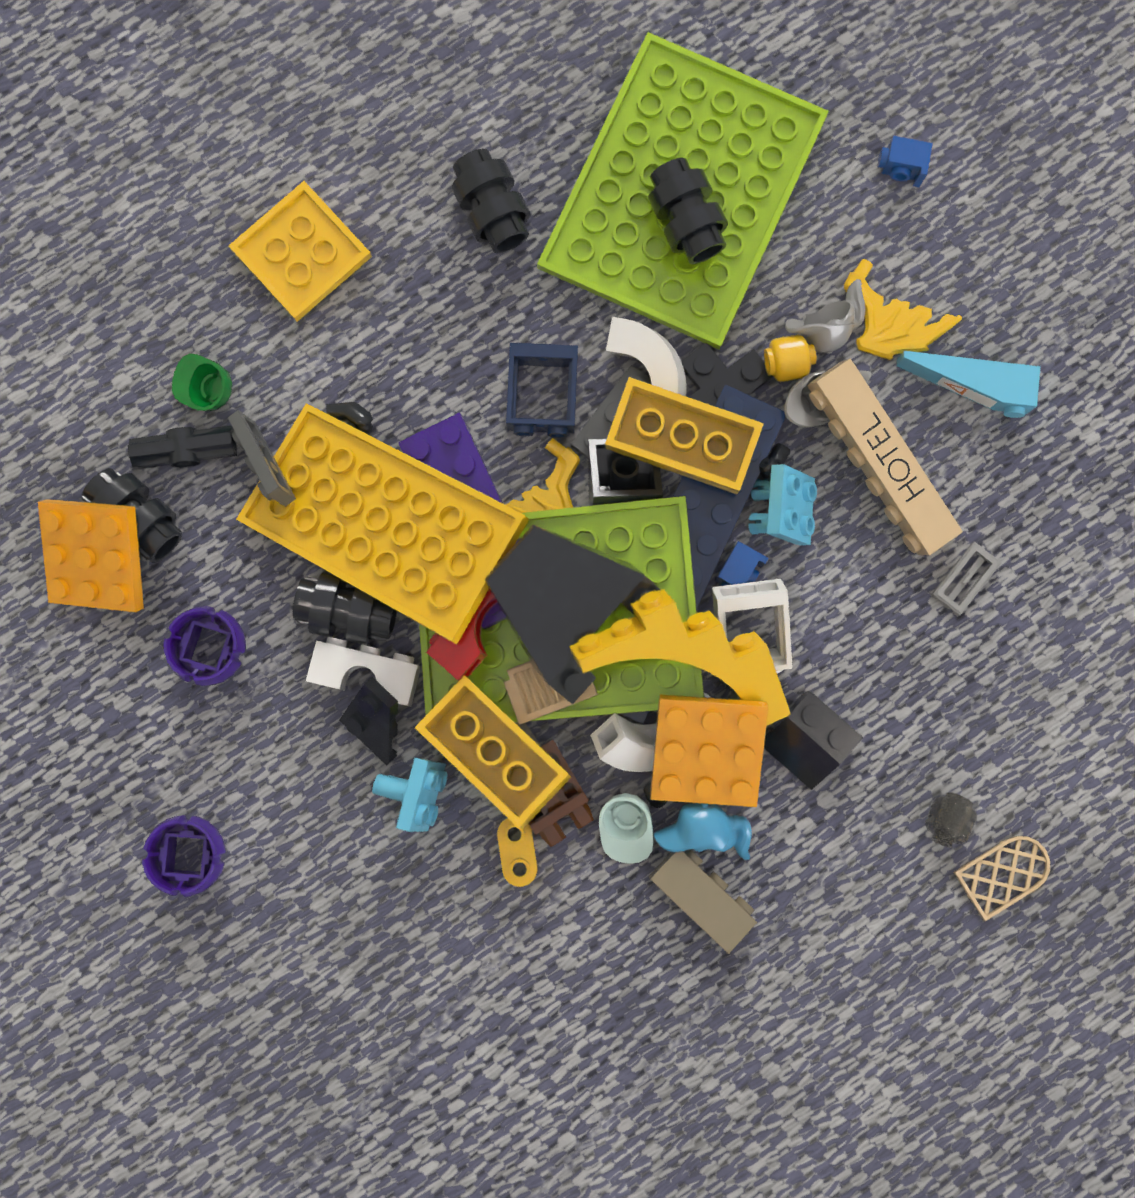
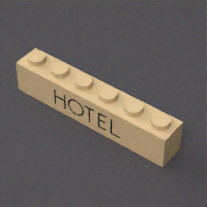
[807,358,963,556]

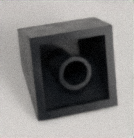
[588,439,663,506]
[764,691,864,790]

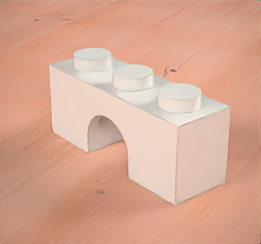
[306,637,421,707]

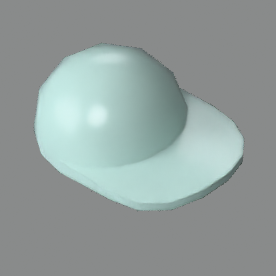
[599,793,654,864]

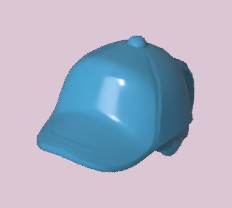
[654,803,752,860]

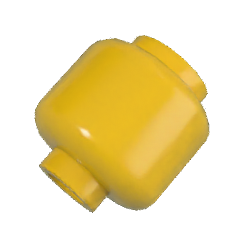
[764,334,817,382]

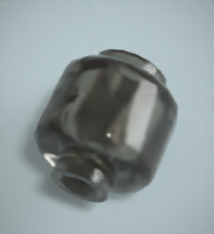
[925,792,977,848]

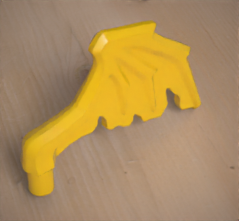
[844,259,962,360]
[506,438,580,513]

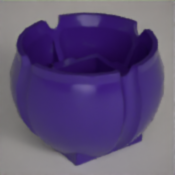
[164,606,246,686]
[142,815,226,897]

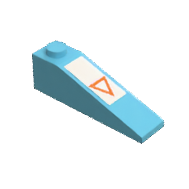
[896,351,1041,418]

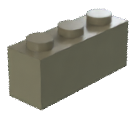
[648,849,758,954]

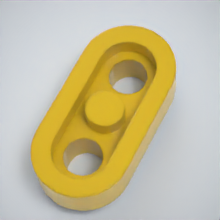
[497,818,537,887]

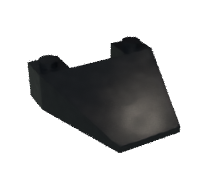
[485,524,661,705]

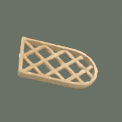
[953,836,1050,921]

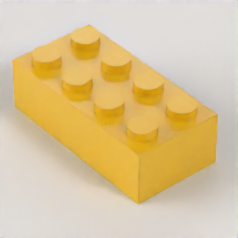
[605,377,764,494]
[414,675,571,829]

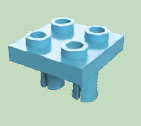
[749,464,817,545]
[372,758,448,832]

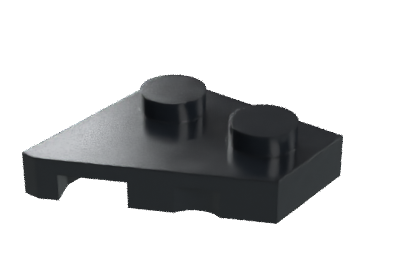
[339,677,398,766]

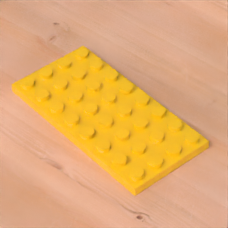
[236,403,529,644]

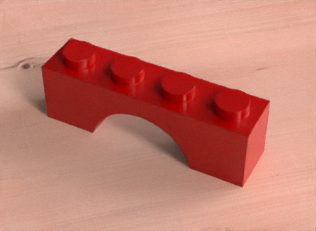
[426,588,498,681]

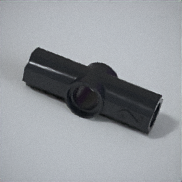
[128,425,238,469]

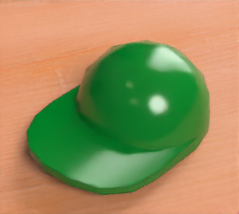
[172,353,232,411]

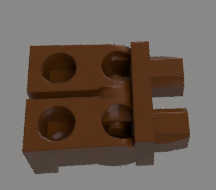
[528,739,594,847]

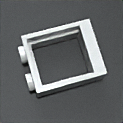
[712,579,792,673]

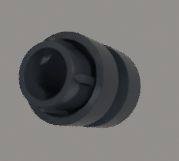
[451,149,531,253]
[648,158,728,264]
[82,468,182,563]
[292,572,398,645]

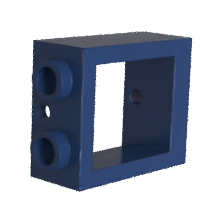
[506,343,578,438]

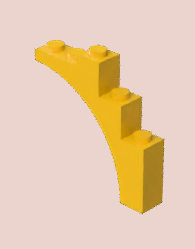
[569,589,791,726]

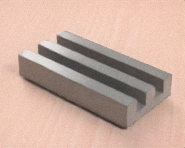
[931,541,1002,617]

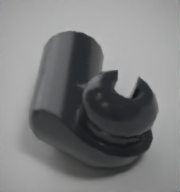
[326,402,373,434]
[759,443,790,481]

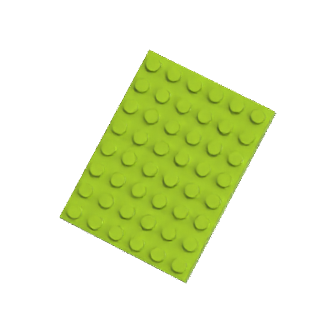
[537,32,829,350]
[419,496,704,723]

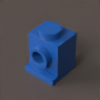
[877,136,933,187]
[715,541,768,586]

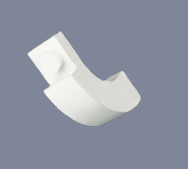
[606,317,686,396]
[590,693,710,772]

